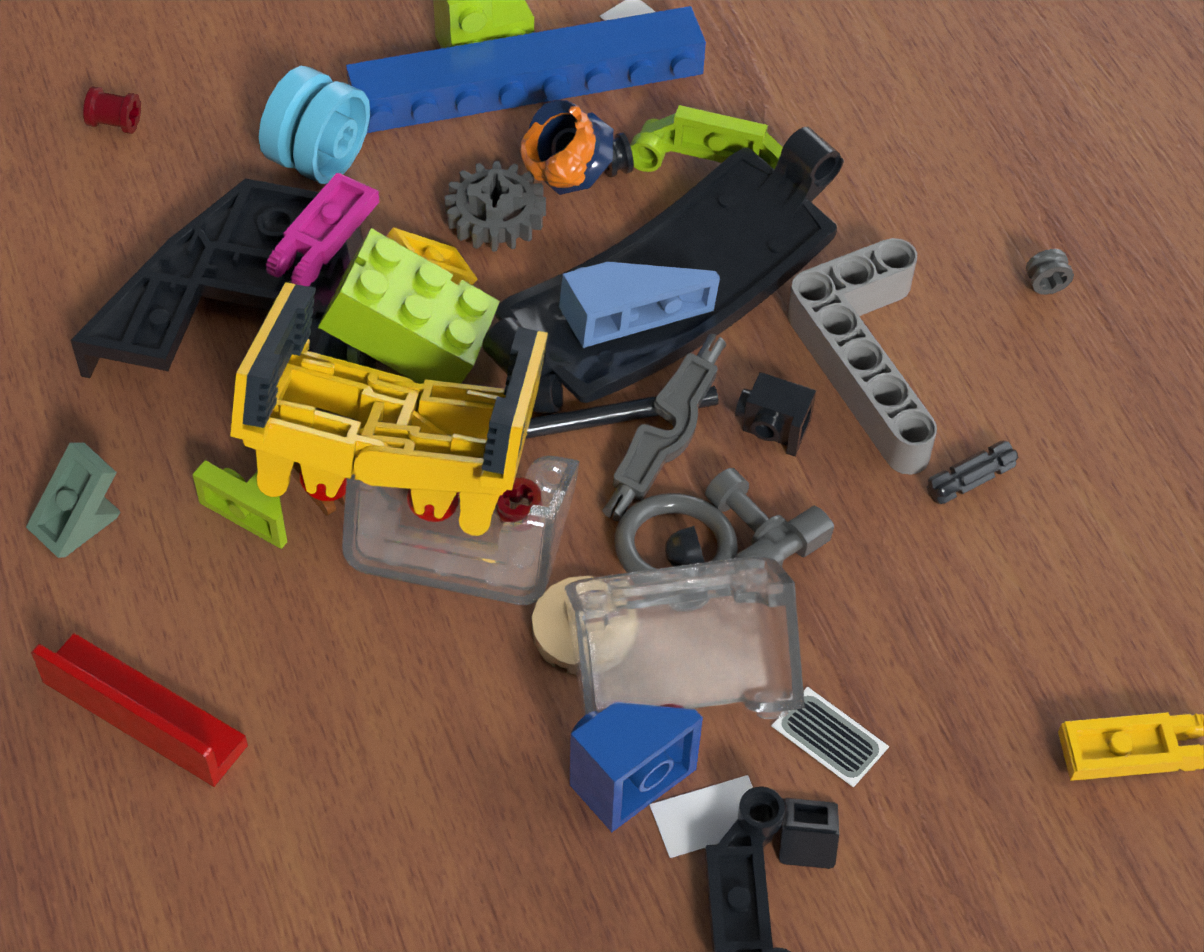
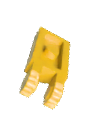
[1058,712,1204,781]

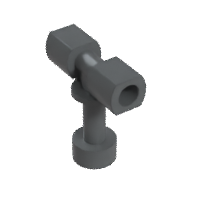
[705,468,834,591]

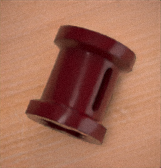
[83,86,141,134]

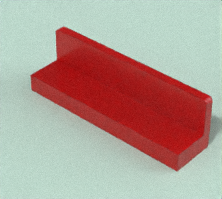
[31,633,248,787]

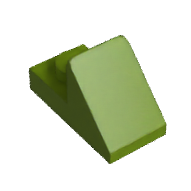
[192,460,287,549]

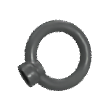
[614,493,738,613]

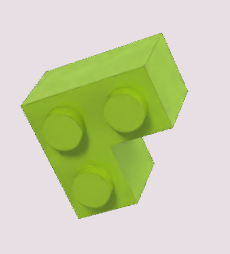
[433,0,534,48]

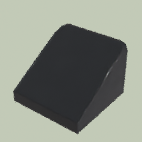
[779,798,840,869]

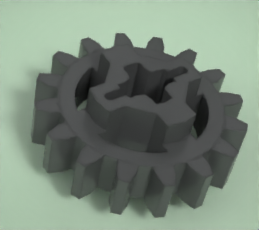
[445,161,546,251]

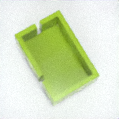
[318,228,500,384]

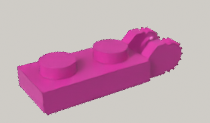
[266,173,380,286]

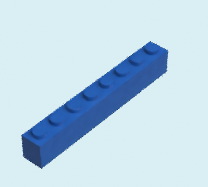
[346,6,706,133]

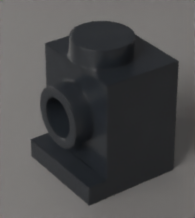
[735,372,816,457]

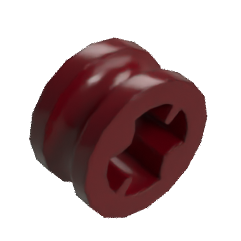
[496,477,543,530]

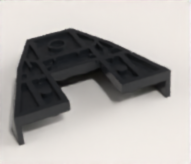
[70,178,376,429]

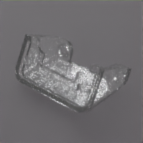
[342,456,579,605]
[565,556,805,719]

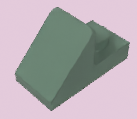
[26,443,121,558]

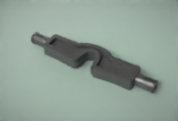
[602,334,726,522]

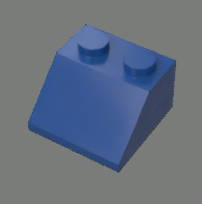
[570,702,703,832]

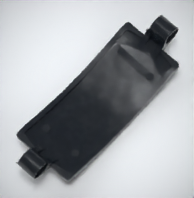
[482,127,844,403]

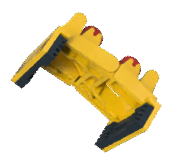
[230,282,548,536]

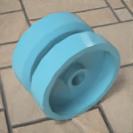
[258,66,370,184]

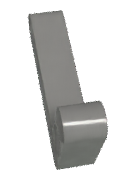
[787,238,937,475]

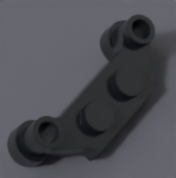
[705,786,791,952]

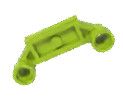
[630,105,783,172]

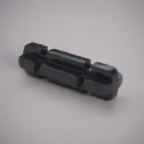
[926,440,1019,504]

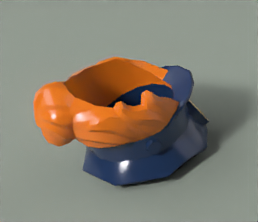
[520,100,614,195]

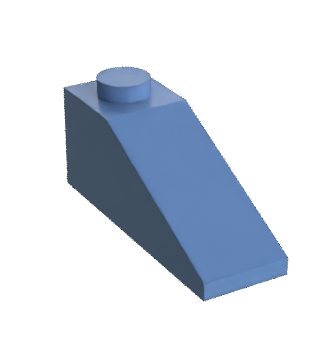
[559,262,720,348]

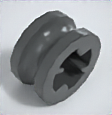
[1026,249,1074,295]

